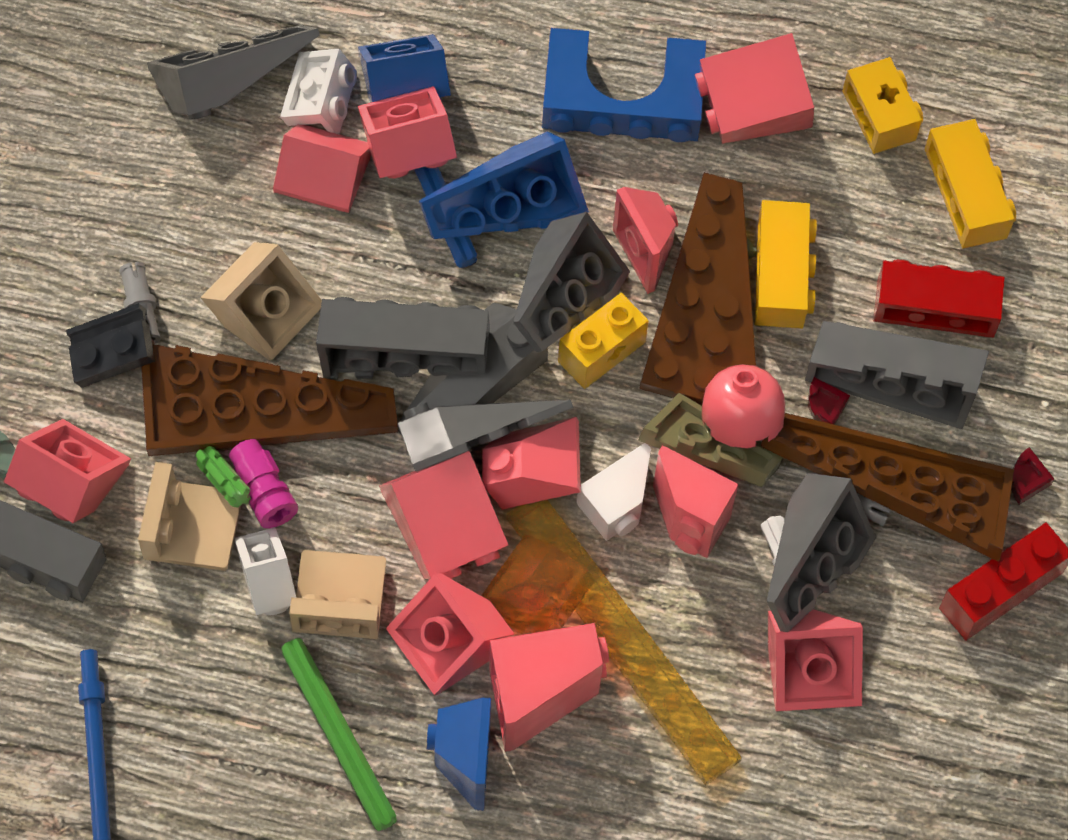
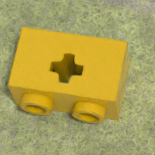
[842,57,923,154]
[558,292,649,390]

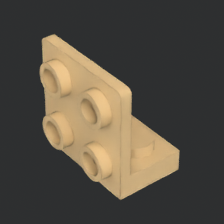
[138,462,241,571]
[289,550,386,639]

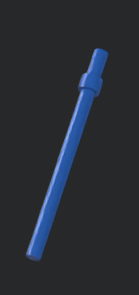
[78,649,111,840]

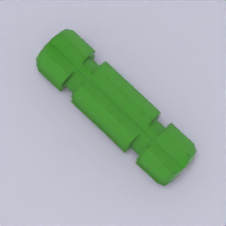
[195,446,251,508]

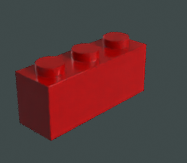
[873,259,1005,338]
[939,522,1068,641]

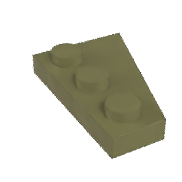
[638,393,784,487]

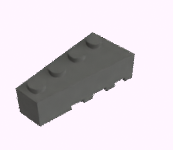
[316,297,490,380]
[805,321,989,429]

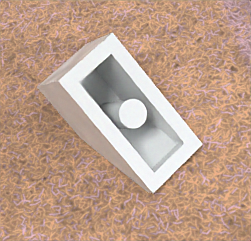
[577,443,651,541]
[234,527,297,615]

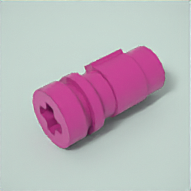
[229,439,299,529]

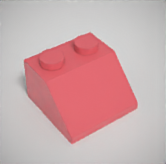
[358,86,457,178]
[4,419,131,523]
[653,445,738,558]

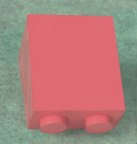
[695,33,814,144]
[379,451,508,579]
[489,623,609,752]

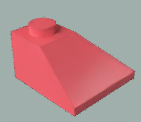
[613,187,678,294]
[482,417,581,510]
[386,573,514,695]
[768,609,863,711]

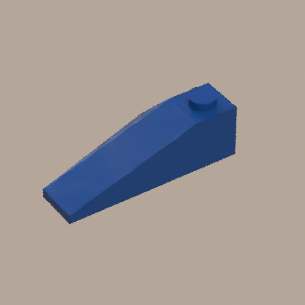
[419,131,589,239]

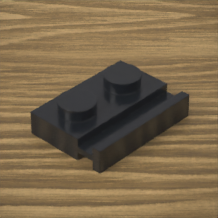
[66,303,155,388]

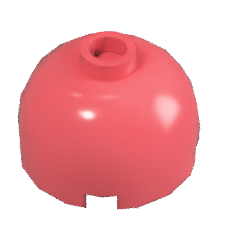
[702,364,785,448]

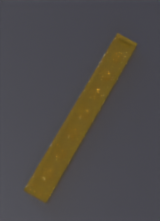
[507,500,742,786]

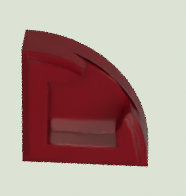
[808,377,850,425]
[1011,447,1054,505]

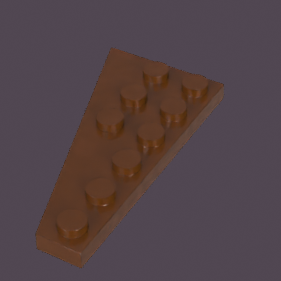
[640,172,756,406]
[141,340,398,457]
[761,413,1014,562]

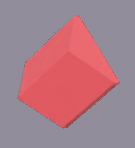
[273,124,371,213]

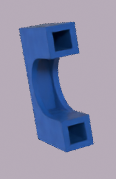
[542,28,706,142]

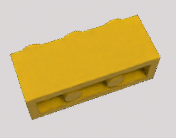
[924,119,1016,249]
[755,200,817,329]

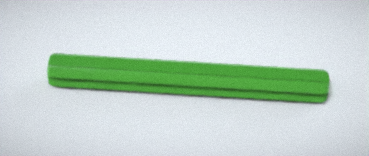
[282,638,397,831]

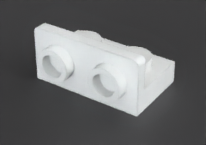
[280,49,357,134]

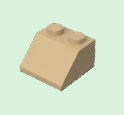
[200,242,322,360]

